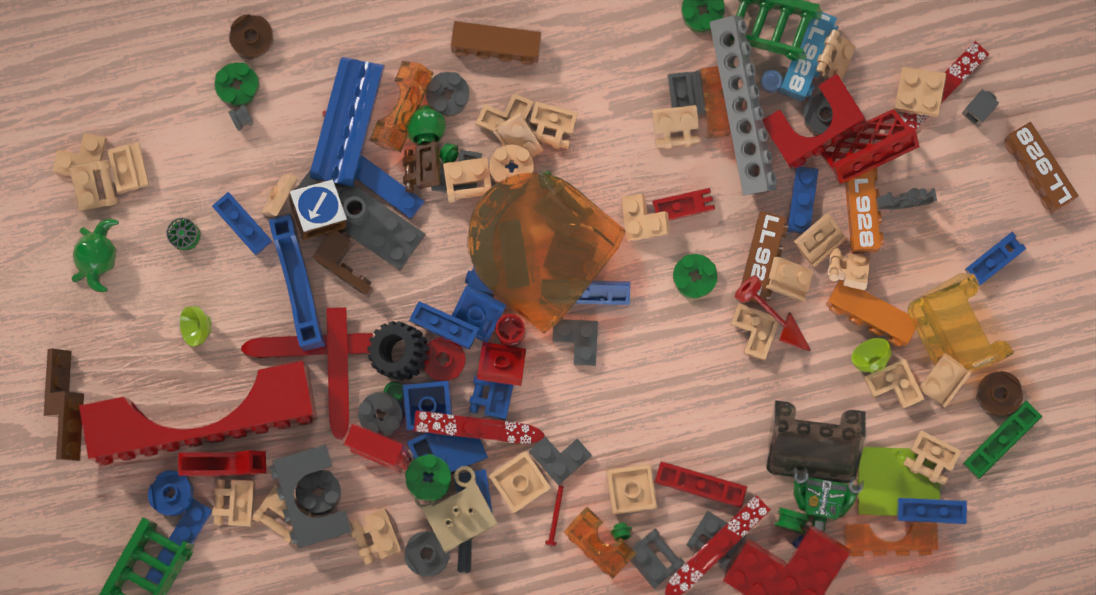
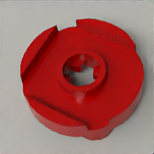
[424,337,466,382]

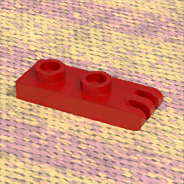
[652,188,716,221]

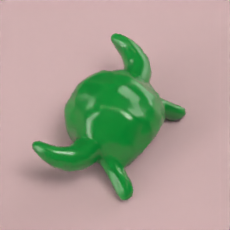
[71,219,119,292]

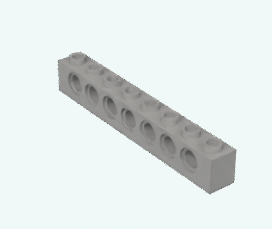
[710,15,777,196]

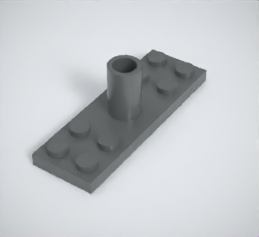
[297,169,425,270]

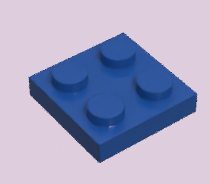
[451,284,507,343]

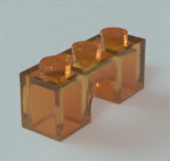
[700,66,731,138]
[563,507,637,579]

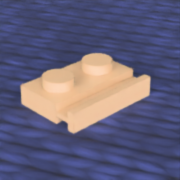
[493,113,544,163]
[107,142,150,193]
[794,213,847,267]
[766,257,813,301]
[919,353,972,407]

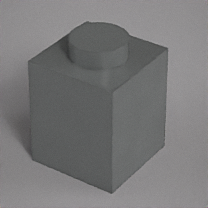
[962,89,999,127]

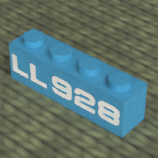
[779,12,839,102]

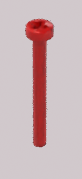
[545,485,564,546]

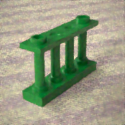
[730,0,823,61]
[99,517,194,595]

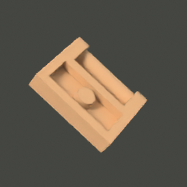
[443,157,493,203]
[69,160,119,211]
[252,485,310,544]

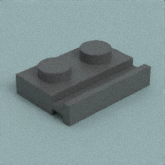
[667,70,705,115]

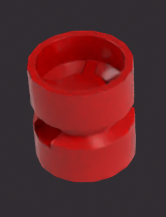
[496,314,525,347]

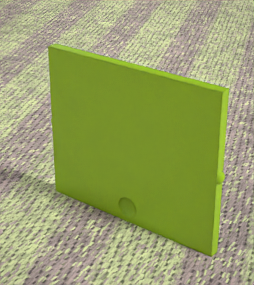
[857,447,941,516]

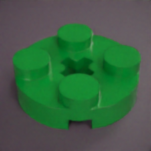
[681,0,725,33]
[215,62,259,107]
[673,254,718,299]
[405,454,451,501]

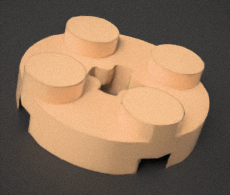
[489,145,534,190]

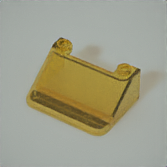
[908,273,1014,372]

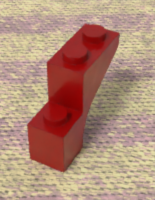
[178,450,266,477]

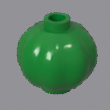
[405,105,446,145]

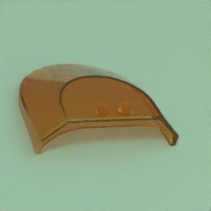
[467,172,626,334]

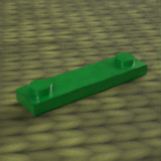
[962,400,1043,479]

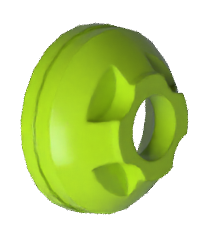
[180,306,212,347]
[851,338,892,373]

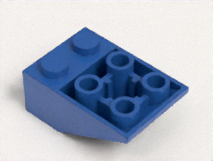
[407,433,488,484]

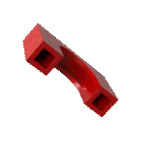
[763,74,866,169]
[343,423,412,474]

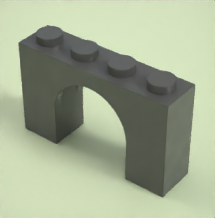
[270,445,352,548]

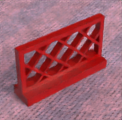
[820,109,920,184]

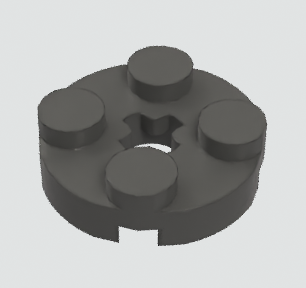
[426,72,470,116]
[803,93,833,135]
[358,391,404,437]
[295,470,341,516]
[405,531,450,577]

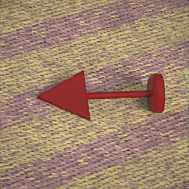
[735,275,811,351]

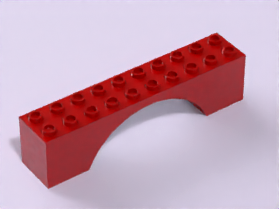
[79,361,318,465]

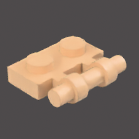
[816,30,856,80]
[530,101,578,149]
[652,105,700,149]
[828,248,870,290]
[903,430,962,486]
[212,479,255,527]
[350,509,402,565]

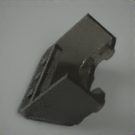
[766,400,866,483]

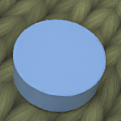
[760,70,783,93]

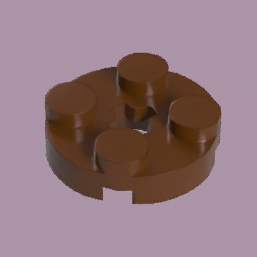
[229,14,274,59]
[976,371,1023,417]

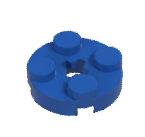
[148,470,194,516]

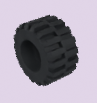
[367,321,430,381]

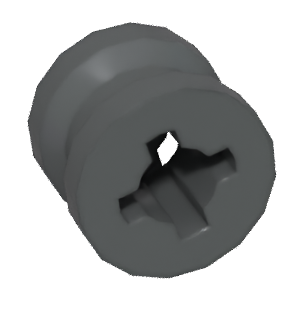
[228,104,254,131]

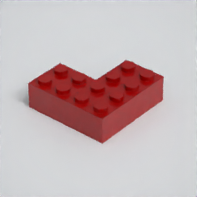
[723,525,851,595]

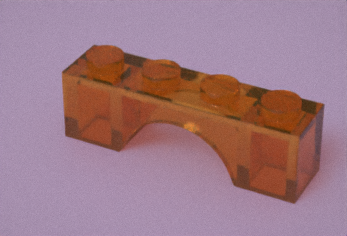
[369,61,434,152]
[843,523,939,557]

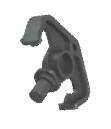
[876,188,937,210]

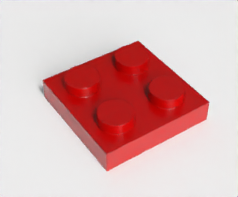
[477,342,526,386]

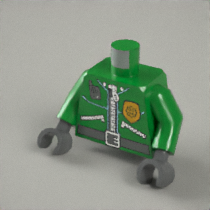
[793,468,864,532]

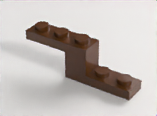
[291,210,373,298]
[43,348,84,461]

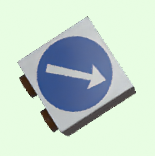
[289,180,347,240]

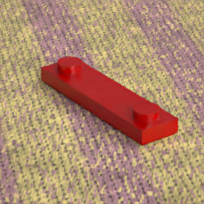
[654,461,748,509]

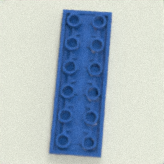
[310,57,385,187]

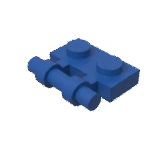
[469,376,514,420]

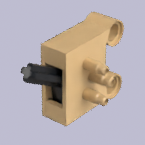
[414,466,498,573]

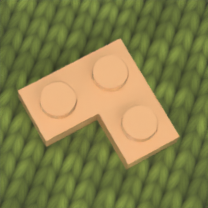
[475,93,534,134]
[53,133,107,181]
[622,193,670,242]
[730,303,779,361]
[863,359,924,409]

